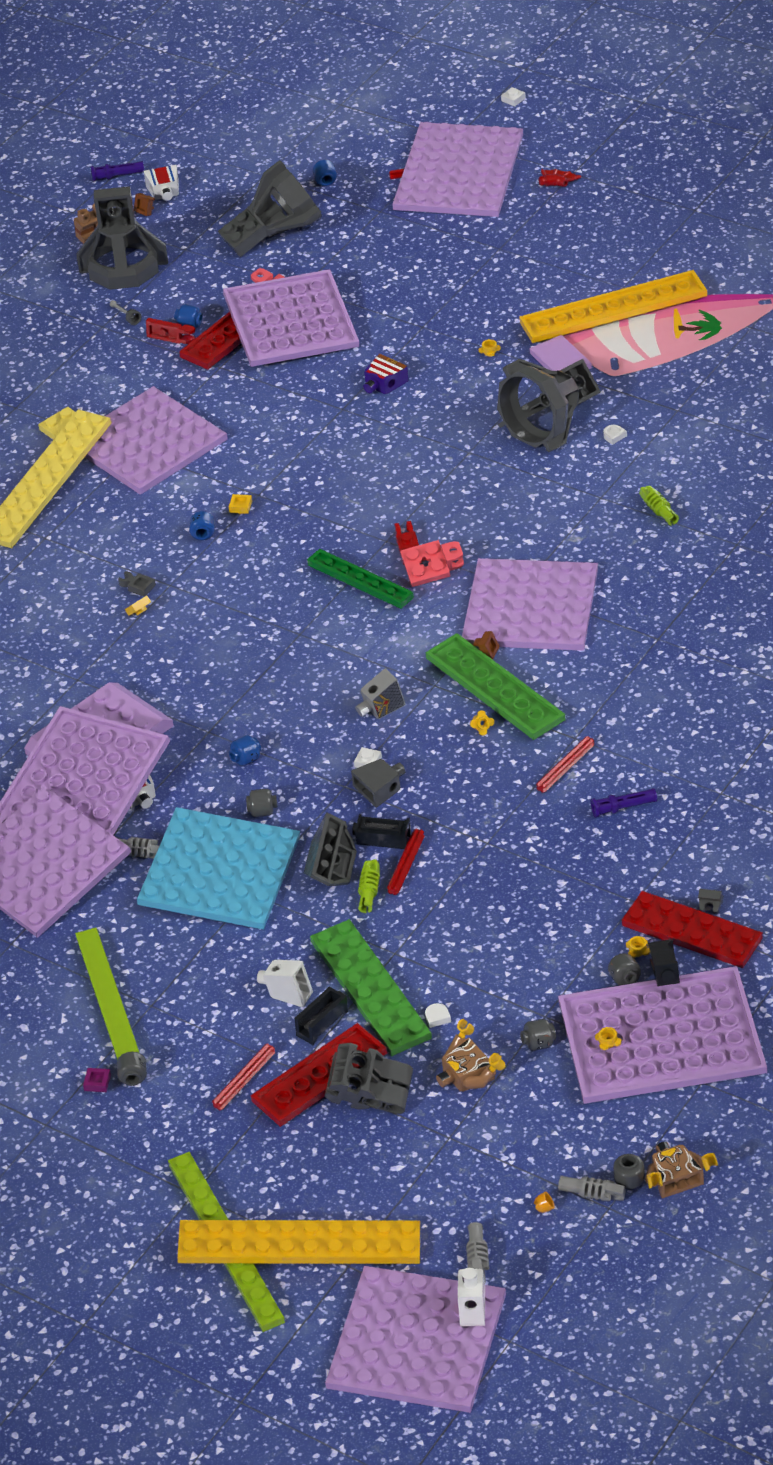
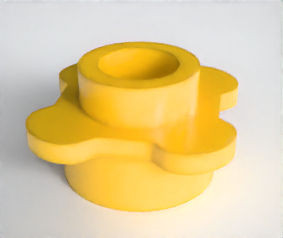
[478,339,501,357]
[470,710,494,735]
[626,936,650,958]
[595,1027,621,1050]

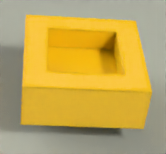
[229,494,252,514]
[125,595,151,616]

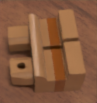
[74,204,98,244]

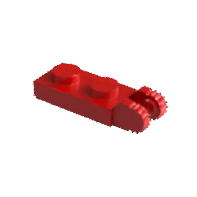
[146,318,196,344]
[394,521,423,565]

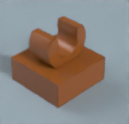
[134,193,155,216]
[472,631,500,660]

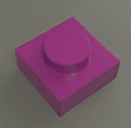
[83,1068,111,1092]

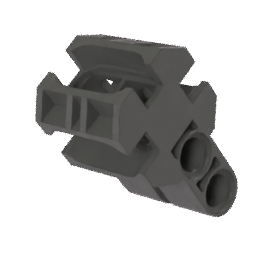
[325,1043,413,1114]

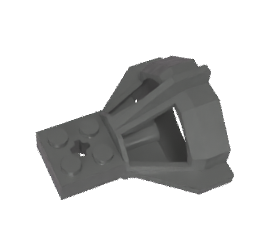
[218,160,322,257]
[76,186,168,290]
[497,359,601,452]

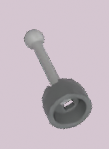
[110,300,142,325]

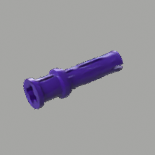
[90,161,144,182]
[590,788,657,818]

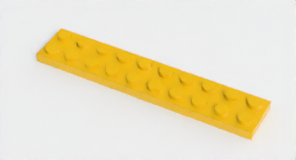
[519,270,707,343]
[177,1220,420,1264]

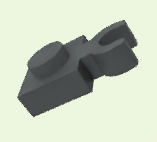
[118,571,156,597]

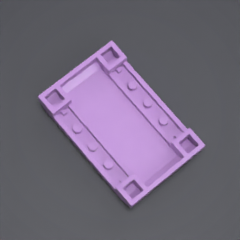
[24,682,174,756]

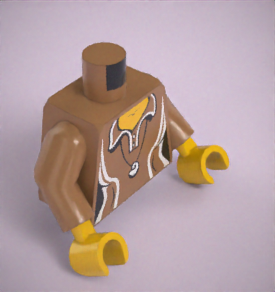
[436,1019,506,1092]
[645,1141,718,1199]

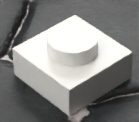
[501,87,526,106]
[354,747,382,768]

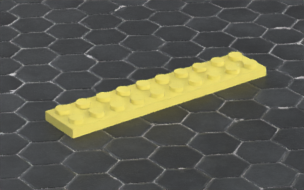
[0,409,112,548]

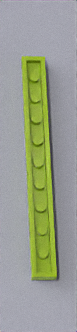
[168,1152,285,1332]

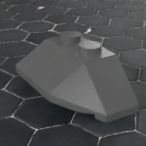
[303,812,357,886]

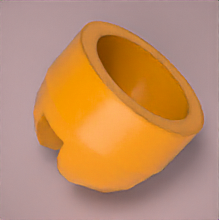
[534,1191,555,1213]

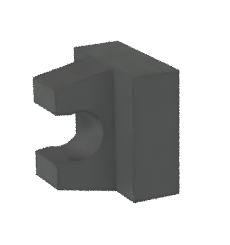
[698,889,724,914]

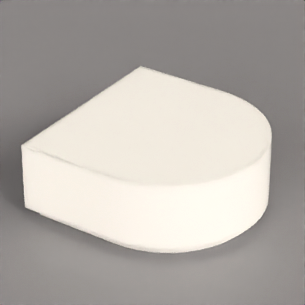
[603,425,627,445]
[425,1003,451,1028]

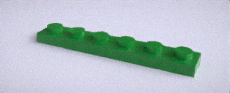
[307,549,414,609]

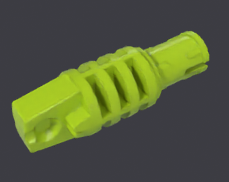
[639,485,679,526]
[358,859,380,913]

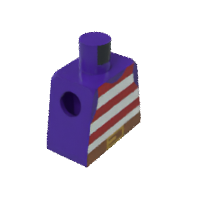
[363,354,409,394]

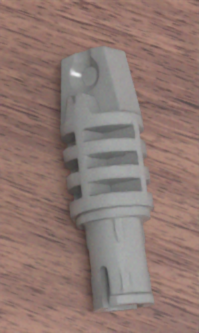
[119,837,160,859]
[558,1175,626,1201]
[466,1222,489,1283]

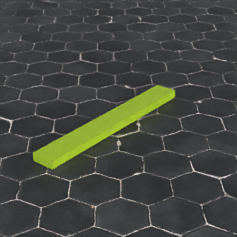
[75,927,139,1061]

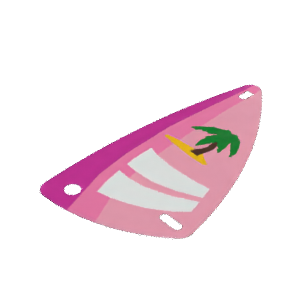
[563,294,773,376]

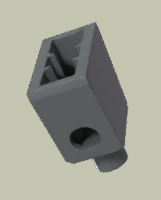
[351,759,405,808]

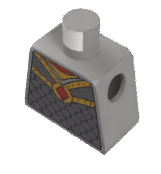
[355,668,406,719]

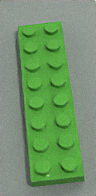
[425,633,566,740]
[310,919,432,1057]

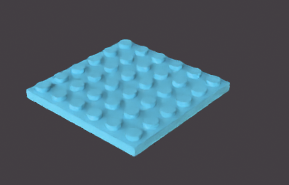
[137,807,300,930]

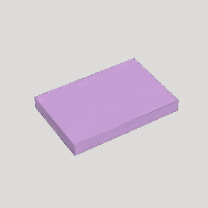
[529,335,592,371]

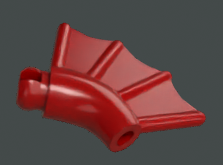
[538,169,581,187]

